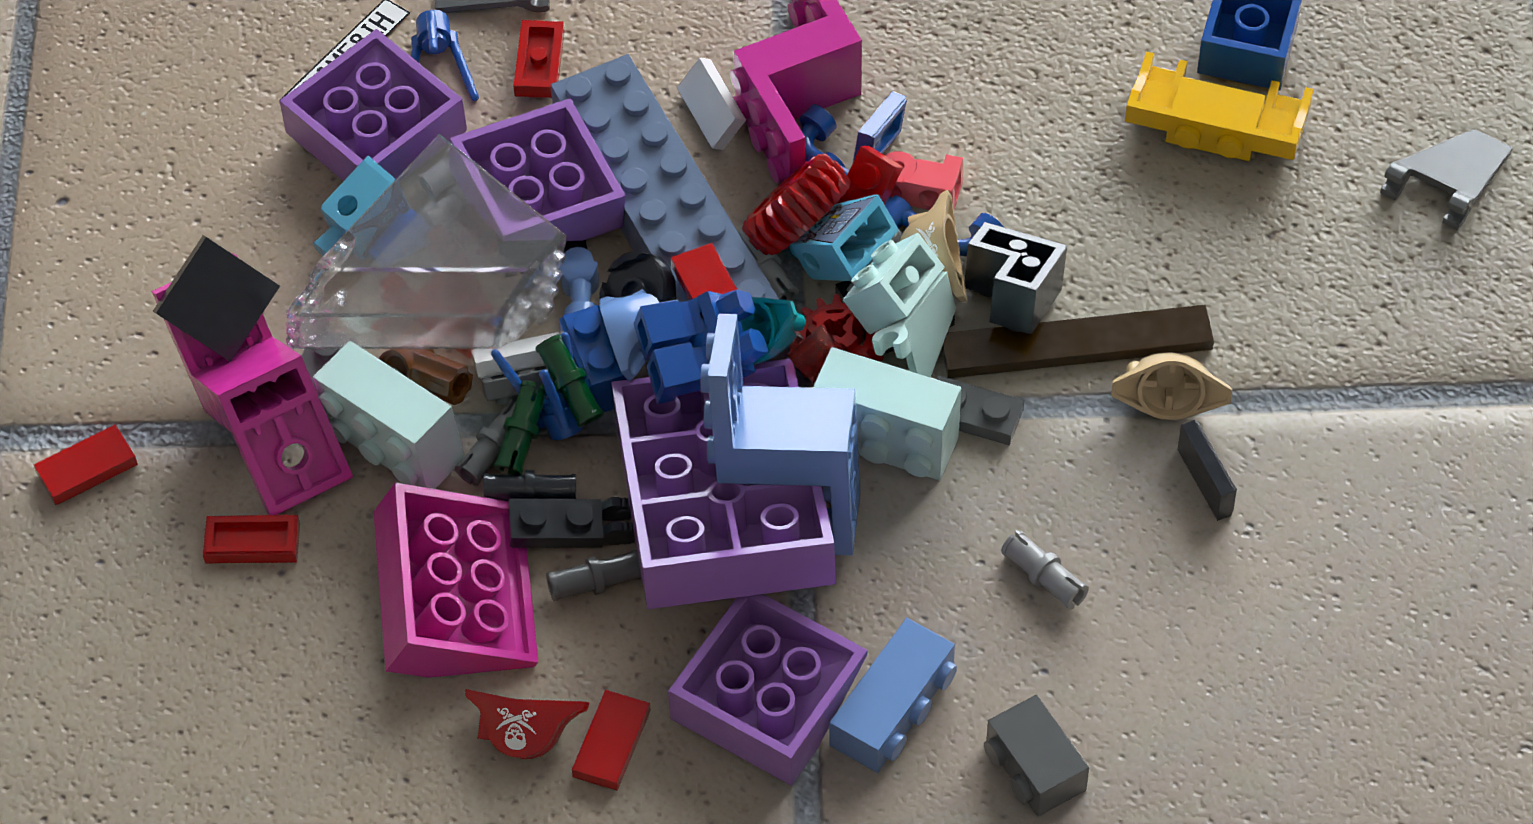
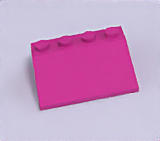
[373,482,538,678]

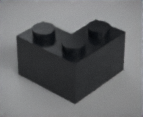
[965,222,1067,334]

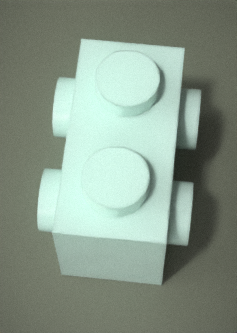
[843,233,945,334]

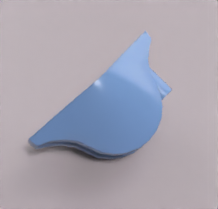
[600,289,660,381]

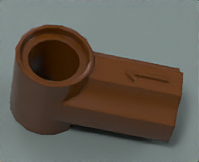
[379,341,473,405]

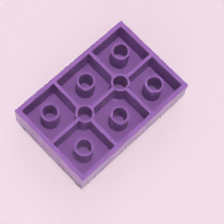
[612,358,836,609]

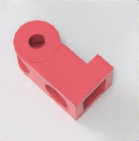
[885,151,963,210]

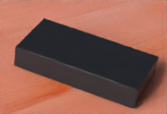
[1177,420,1237,521]

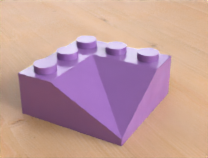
[279,29,467,183]
[449,98,625,242]
[668,594,868,786]

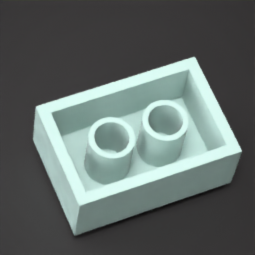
[313,341,465,489]
[813,347,961,481]

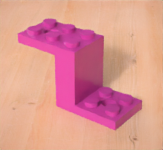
[730,0,862,183]
[151,253,353,515]

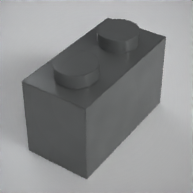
[984,694,1089,816]

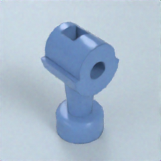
[559,247,599,315]

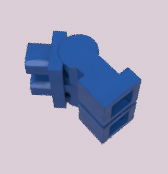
[633,290,768,404]

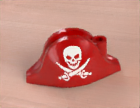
[465,689,589,759]

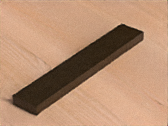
[942,304,1214,378]

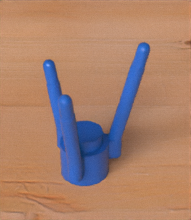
[411,10,479,101]
[491,332,583,440]

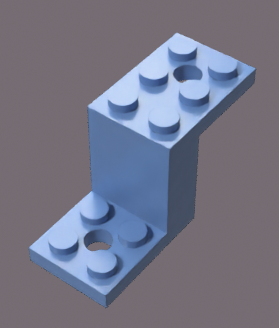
[701,314,861,556]

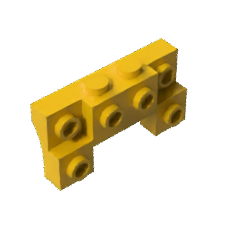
[1125,51,1314,161]

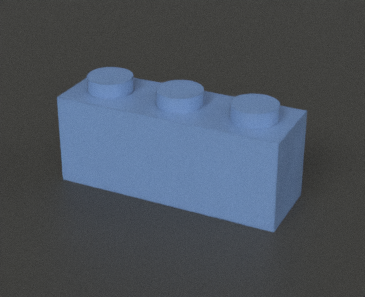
[829,617,957,773]

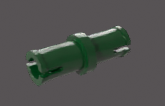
[535,334,604,428]
[494,380,547,475]

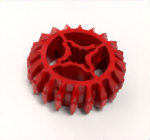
[742,153,850,255]

